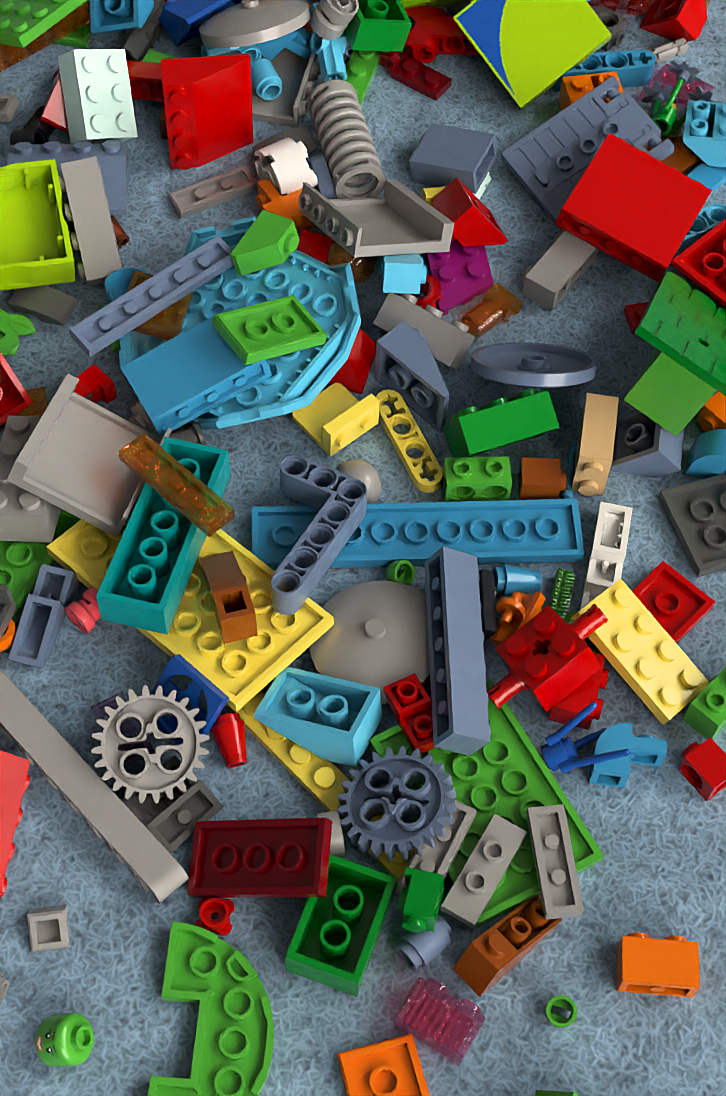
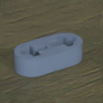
[310,154,337,199]

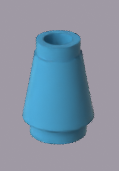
[491,563,542,597]

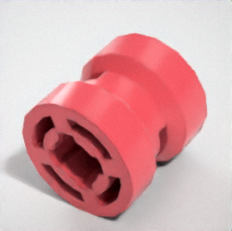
[64,586,101,634]

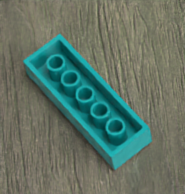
[96,437,231,635]

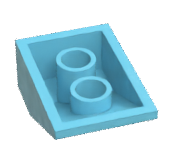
[254,667,383,768]

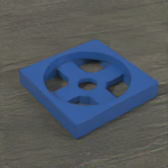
[150,654,229,745]

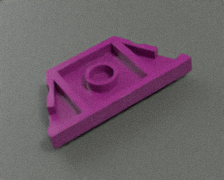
[425,239,494,316]

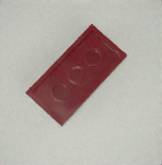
[187,817,332,898]

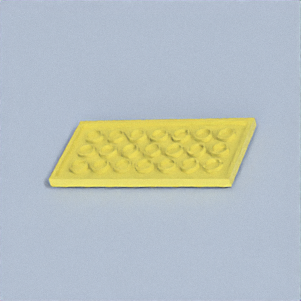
[46,503,334,712]

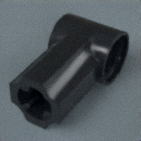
[10,106,56,145]

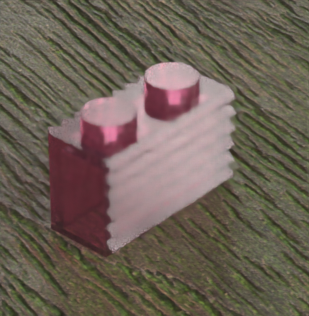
[393,977,486,1066]

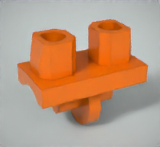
[490,591,546,646]

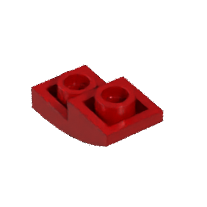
[383,673,436,754]

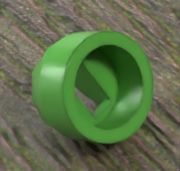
[385,560,415,586]
[545,995,577,1028]

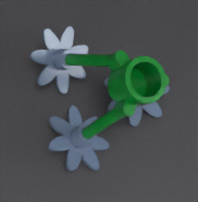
[642,60,716,135]

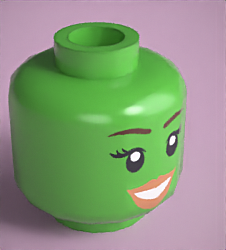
[35,1012,94,1067]

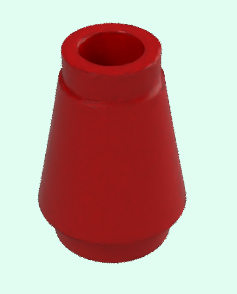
[210,713,247,768]

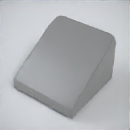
[27,904,70,952]

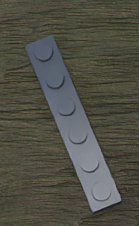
[69,235,234,358]

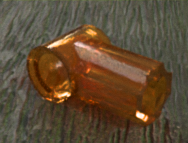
[461,283,523,338]

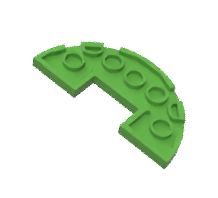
[148,921,274,1096]

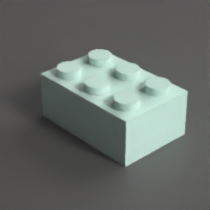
[58,49,137,144]

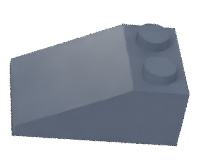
[374,321,450,433]

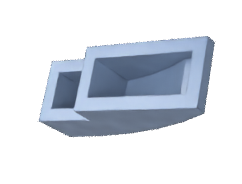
[8,564,79,669]

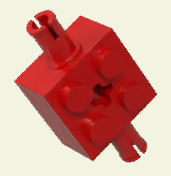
[486,604,608,712]

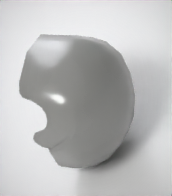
[336,459,382,504]

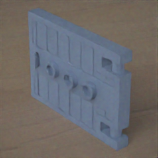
[501,76,674,230]

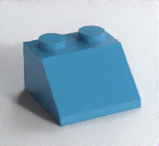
[90,0,154,35]

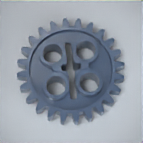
[337,746,457,861]

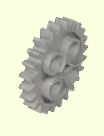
[91,685,210,804]

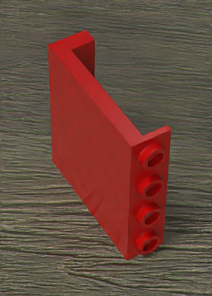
[555,133,712,282]

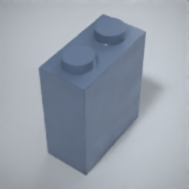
[408,123,497,194]

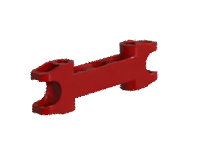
[396,6,480,63]

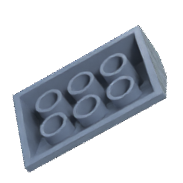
[7,140,130,216]

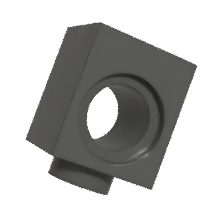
[594,4,627,52]

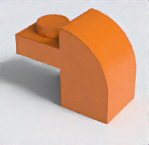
[255,178,316,233]

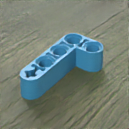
[551,50,656,92]

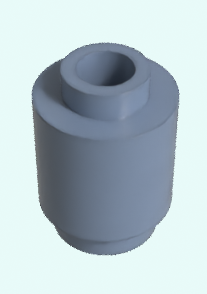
[395,915,452,970]

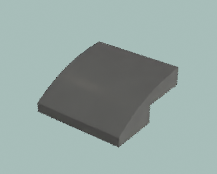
[121,755,224,854]

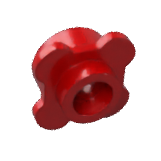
[195,897,235,936]

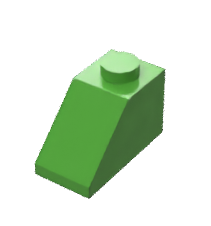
[230,210,300,276]

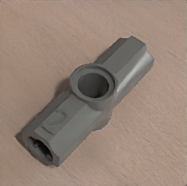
[119,0,165,61]

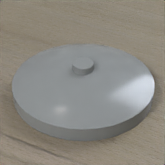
[199,0,311,48]
[309,581,430,705]

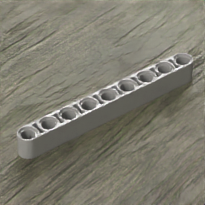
[0,670,188,904]

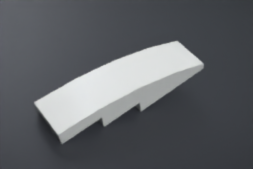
[580,502,633,610]

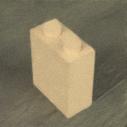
[571,393,619,496]

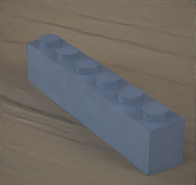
[425,546,491,756]

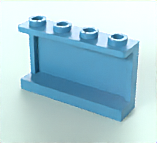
[120,306,272,438]

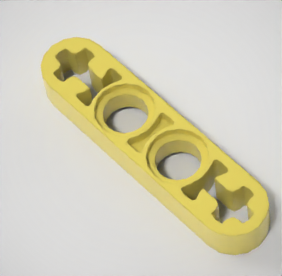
[376,389,443,493]

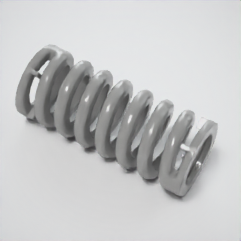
[307,80,386,199]

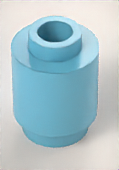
[251,59,282,101]

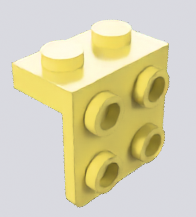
[292,383,380,457]

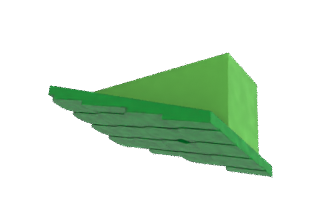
[623,271,726,437]

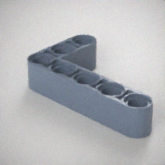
[271,454,367,615]

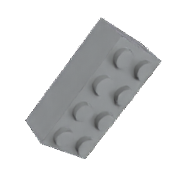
[0,416,61,543]

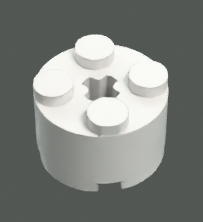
[254,137,318,196]

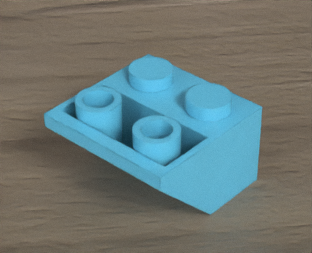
[683,100,726,168]

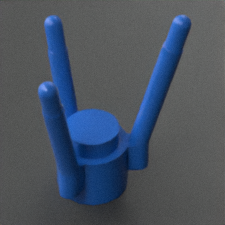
[541,702,630,773]

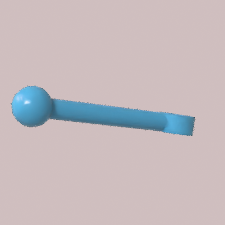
[561,443,577,499]

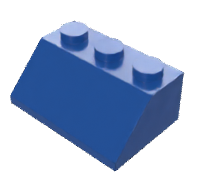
[158,0,242,47]

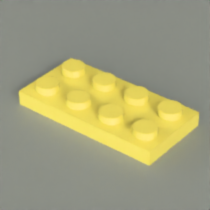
[572,578,710,725]

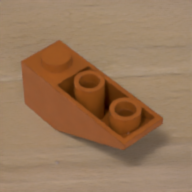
[199,550,258,644]
[453,896,562,997]

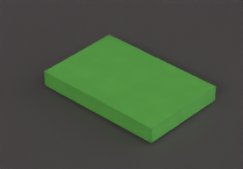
[212,295,328,365]

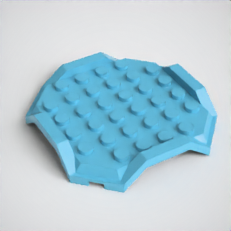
[119,216,362,430]

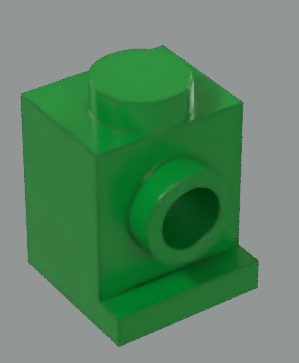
[398,867,444,933]

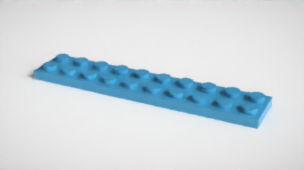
[252,499,585,570]

